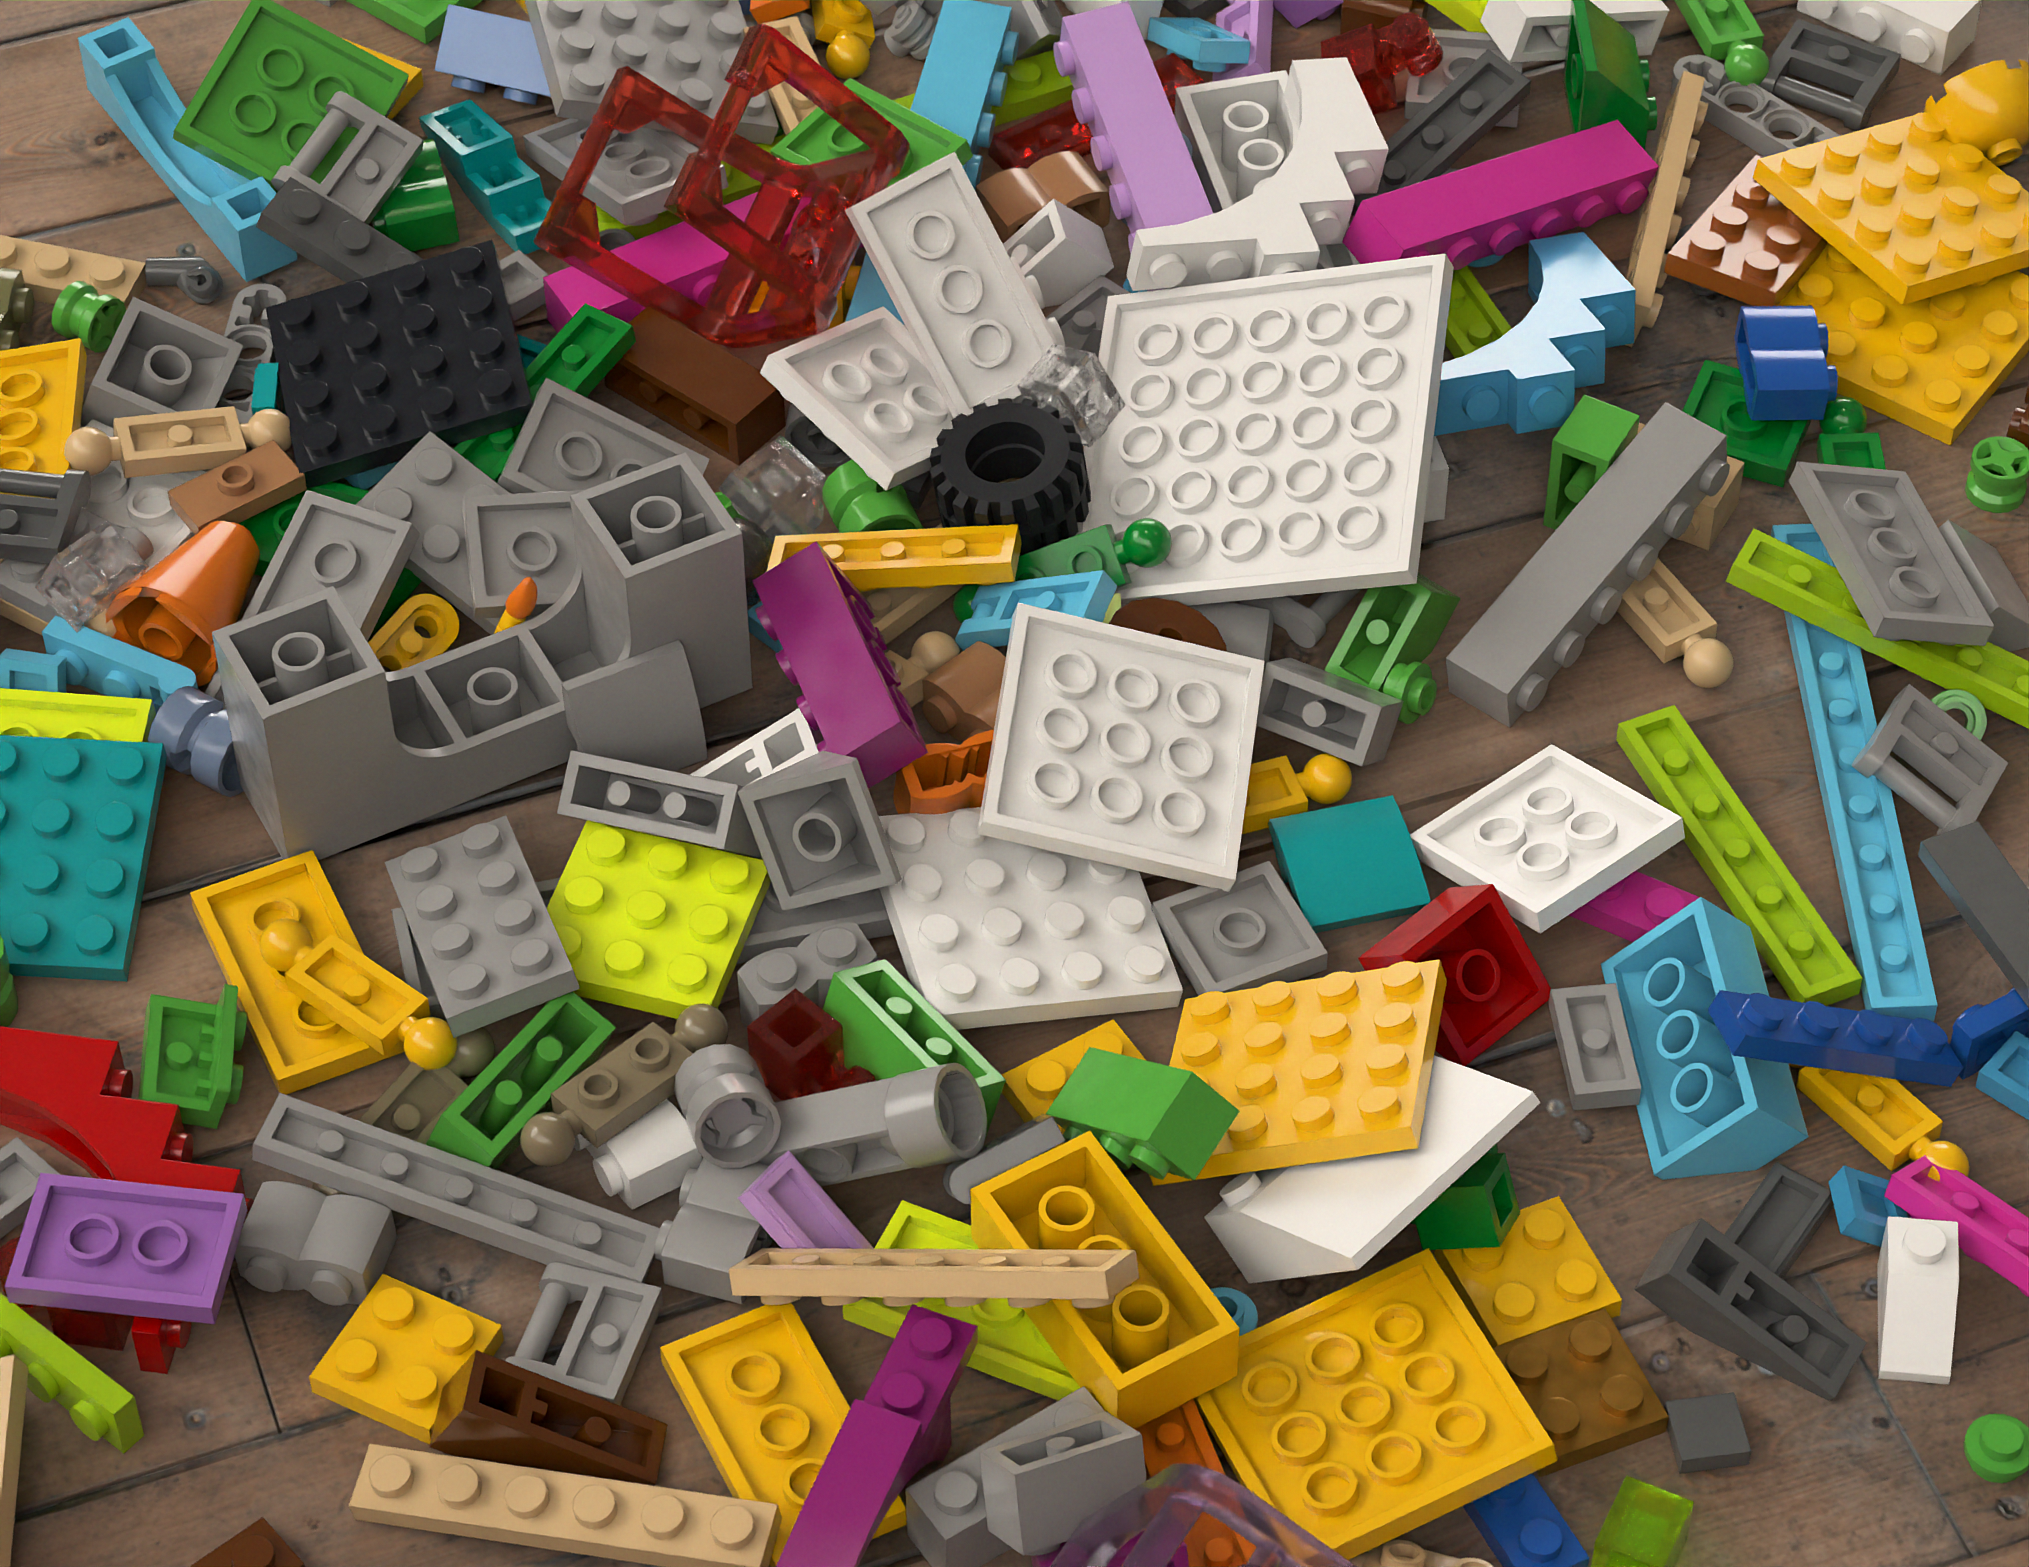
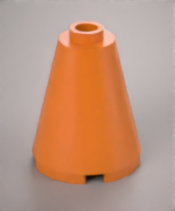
[105,521,260,687]

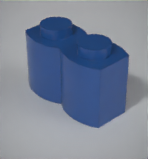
[1735,306,1838,420]

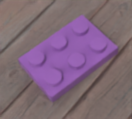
[5,1173,247,1324]

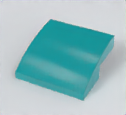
[1268,795,1431,933]

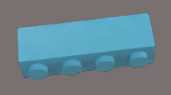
[1601,897,1809,1180]

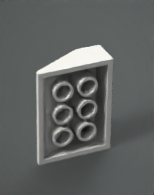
[1204,1055,1540,1283]

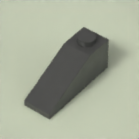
[1634,1218,1867,1401]

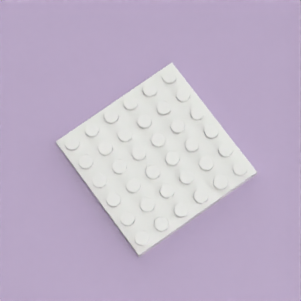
[1076,253,1454,608]

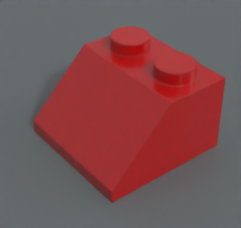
[1358,884,1551,1066]

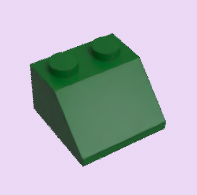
[1563,0,1657,150]

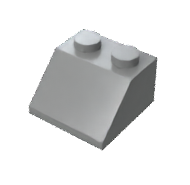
[81,297,244,429]

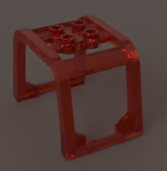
[534,24,910,348]

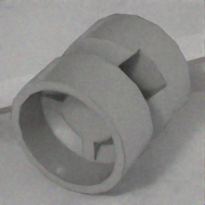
[674,1044,781,1168]

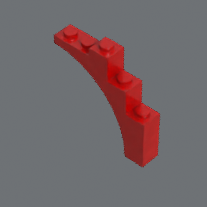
[0,1026,254,1374]

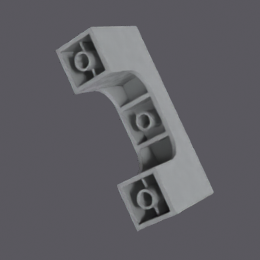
[212,452,753,861]

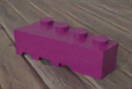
[752,541,928,789]

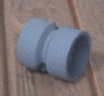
[148,686,243,797]

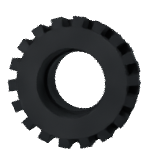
[930,398,1091,556]

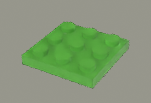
[173,0,409,193]

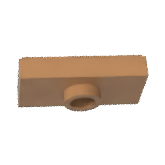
[168,440,307,535]

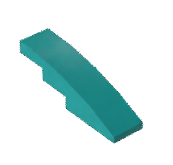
[419,99,572,254]

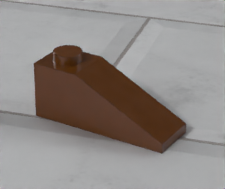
[429,1350,668,1486]

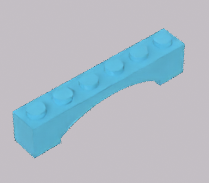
[78,17,298,282]

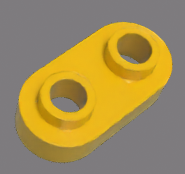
[368,593,460,672]

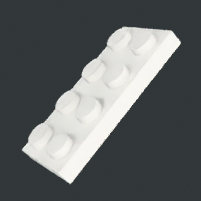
[845,152,1067,418]

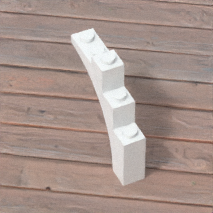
[1126,57,1389,291]

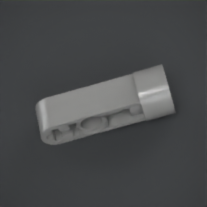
[757,1063,987,1187]

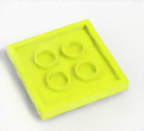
[547,820,771,1019]

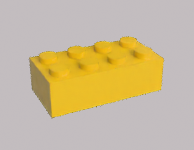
[970,1131,1240,1429]

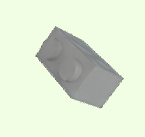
[1256,657,1404,766]
[980,1411,1150,1556]

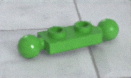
[1674,0,1770,86]

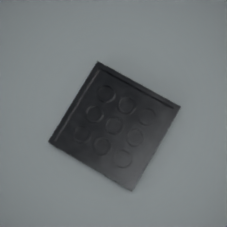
[266,239,533,489]

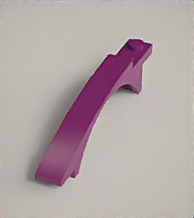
[776,1304,978,1567]

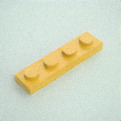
[766,524,1022,591]

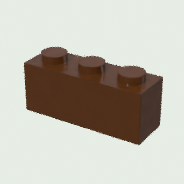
[604,306,786,466]

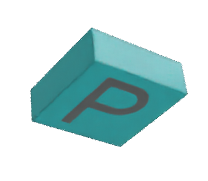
[251,363,287,416]

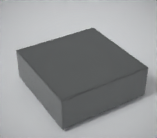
[1664,1392,1751,1474]

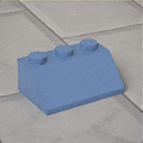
[434,4,551,105]

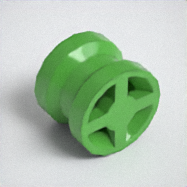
[52,281,126,352]
[1965,436,2029,513]

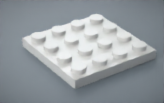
[977,603,1265,892]
[879,807,1183,1030]

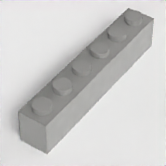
[1446,402,1730,728]

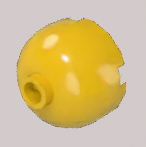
[1924,59,2029,166]

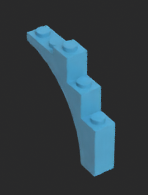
[1434,232,1636,436]

